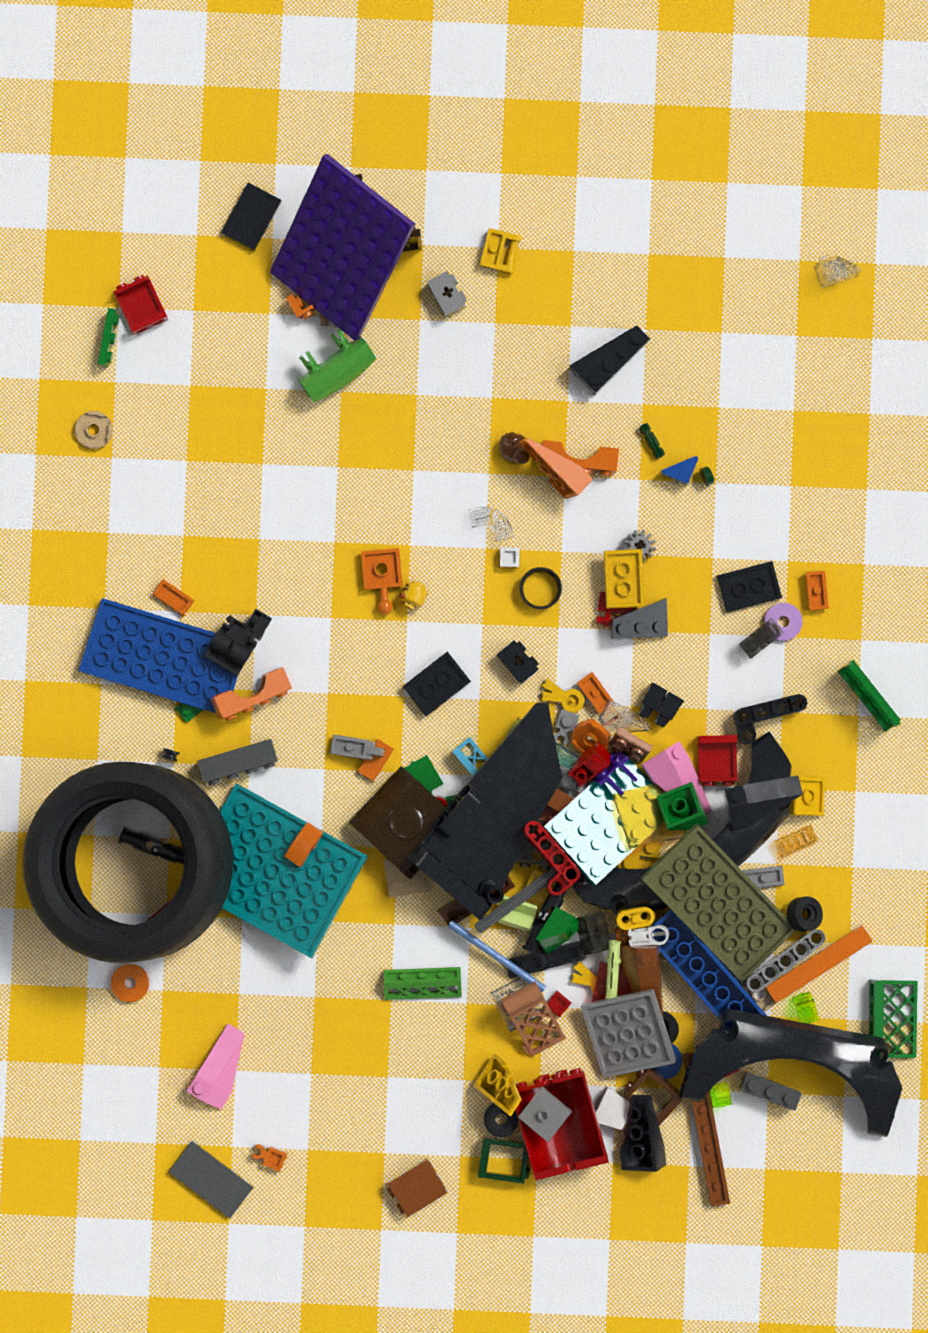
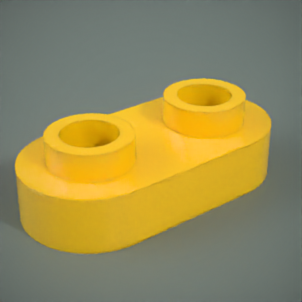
[615,906,655,930]

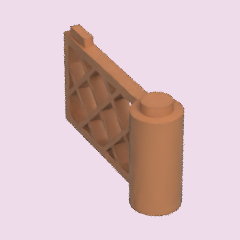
[499,981,566,1056]

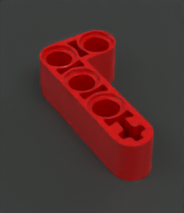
[523,821,580,896]

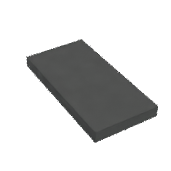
[169,1140,254,1218]

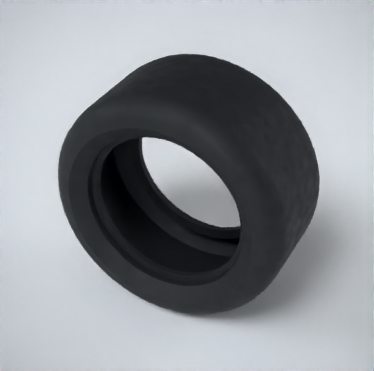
[23,761,233,963]

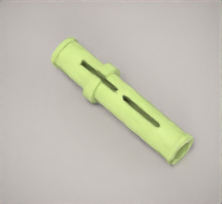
[605,940,621,999]

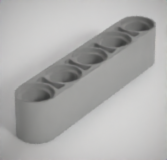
[745,929,825,993]

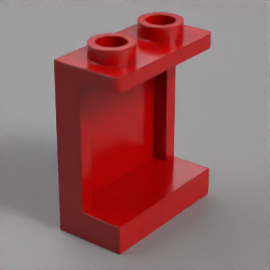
[113,275,169,335]
[697,735,738,786]

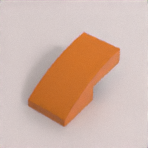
[285,822,323,867]

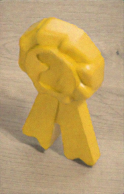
[542,678,585,713]
[571,961,607,998]

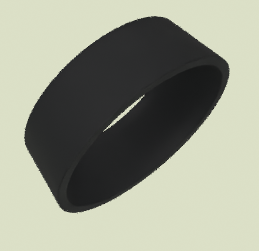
[520,567,562,609]

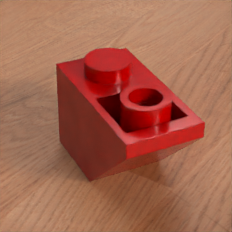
[568,741,611,787]

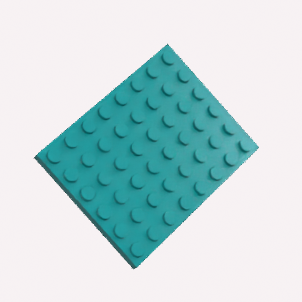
[220,783,368,959]

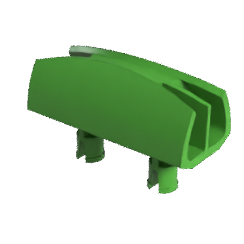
[297,329,376,402]

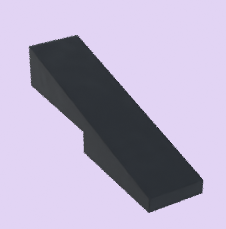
[507,940,587,979]

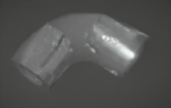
[468,507,514,542]

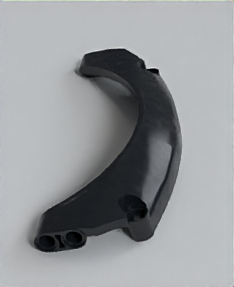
[566,731,792,921]

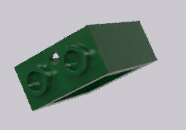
[478,1137,530,1184]

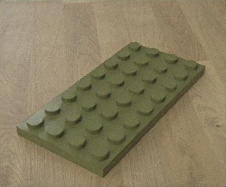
[641,824,796,983]

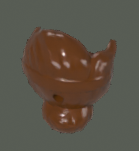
[499,432,530,465]

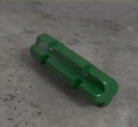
[639,423,665,459]

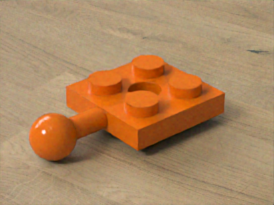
[361,548,403,615]

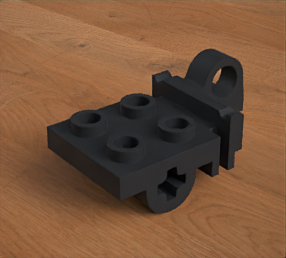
[204,609,272,676]

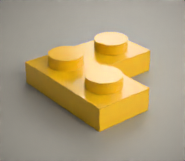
[618,837,662,869]

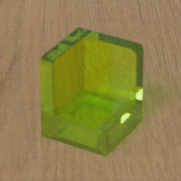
[709,1082,732,1108]

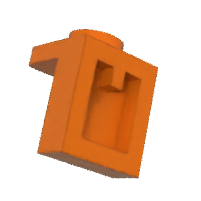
[286,294,316,320]

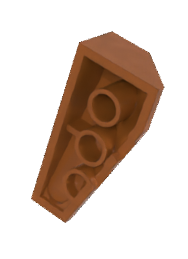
[620,945,664,1020]

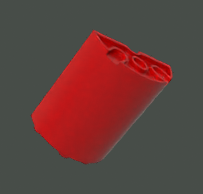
[515,1068,609,1181]

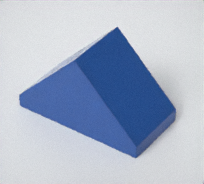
[661,456,698,486]

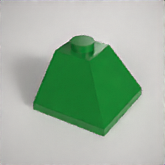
[656,782,709,831]
[536,907,579,954]

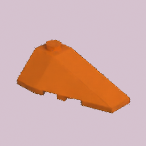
[519,438,593,499]

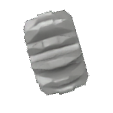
[624,530,656,562]

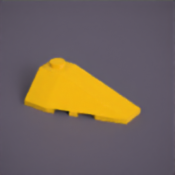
[473,1054,522,1116]

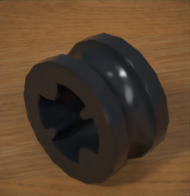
[161,748,180,762]

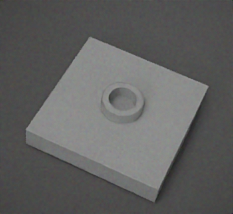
[518,1087,572,1142]

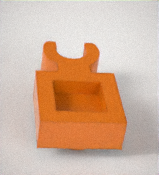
[251,1144,288,1172]

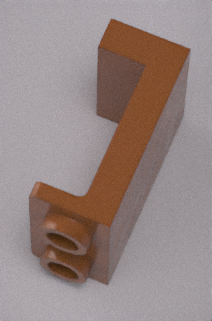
[387,1158,447,1217]

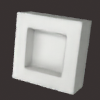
[500,547,520,567]

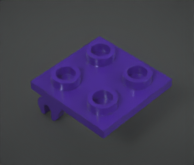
[590,751,638,796]

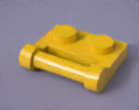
[480,228,522,274]

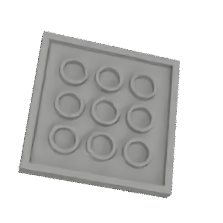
[580,988,676,1078]

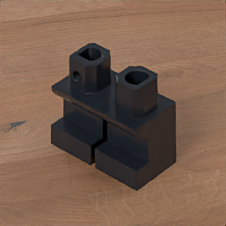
[639,682,684,728]

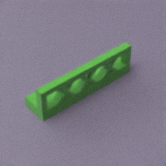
[384,967,462,1000]

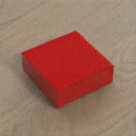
[547,991,572,1018]

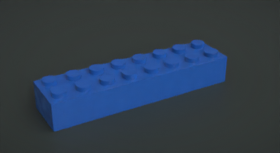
[651,909,767,1022]

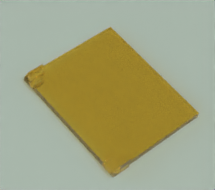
[612,784,689,849]

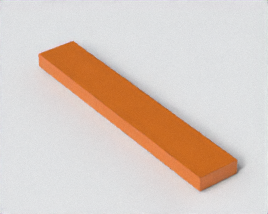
[765,925,873,1003]

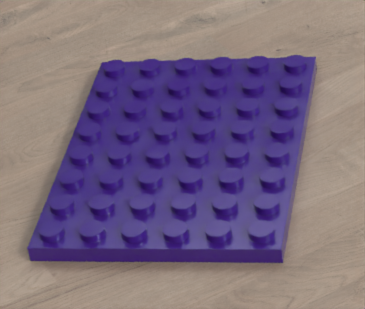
[270,154,416,341]

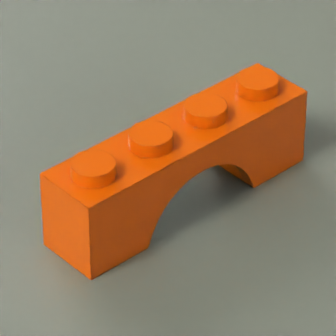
[542,440,619,476]
[210,667,292,721]

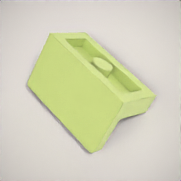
[498,895,537,932]

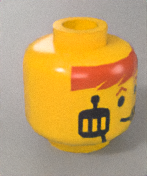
[400,580,428,610]

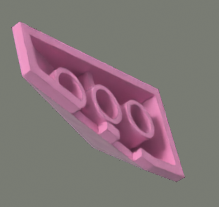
[641,742,712,814]
[187,1023,245,1109]

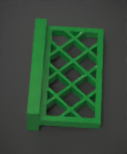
[838,660,901,732]
[869,979,918,1058]

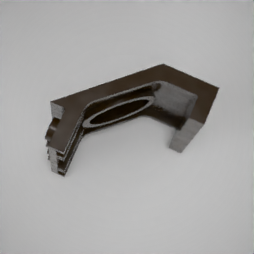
[349,766,446,879]

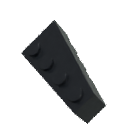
[568,325,650,395]

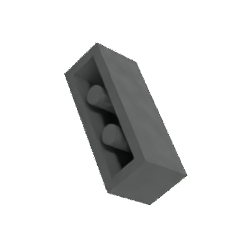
[739,1071,802,1111]

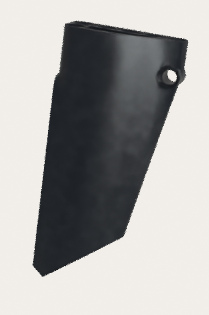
[408,703,563,920]

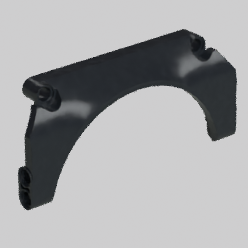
[680,1009,902,1137]

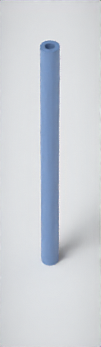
[448,921,546,992]

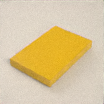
[604,549,645,608]

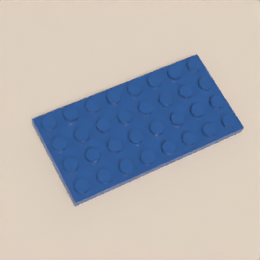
[78,598,239,714]

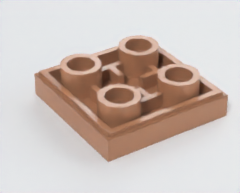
[609,727,653,763]

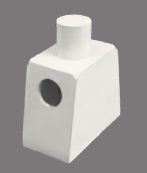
[595,1086,630,1130]

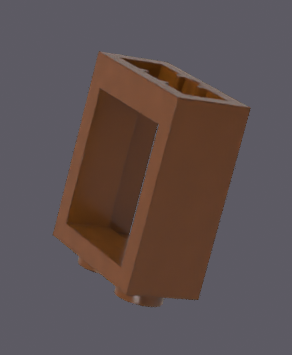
[623,1068,683,1126]

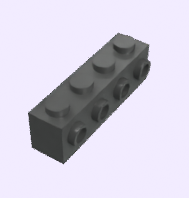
[197,739,278,785]

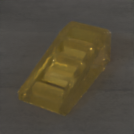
[774,824,818,858]

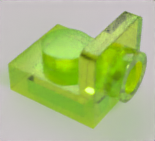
[792,992,819,1023]

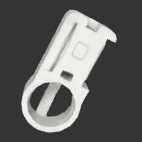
[628,925,669,946]

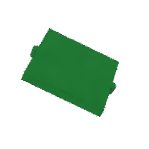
[404,755,444,793]

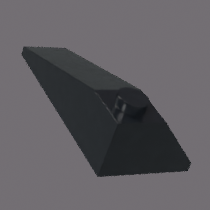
[723,776,803,831]
[620,1095,666,1172]

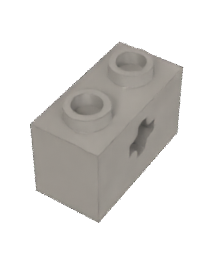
[427,271,467,318]

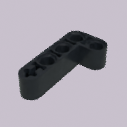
[733,694,808,744]

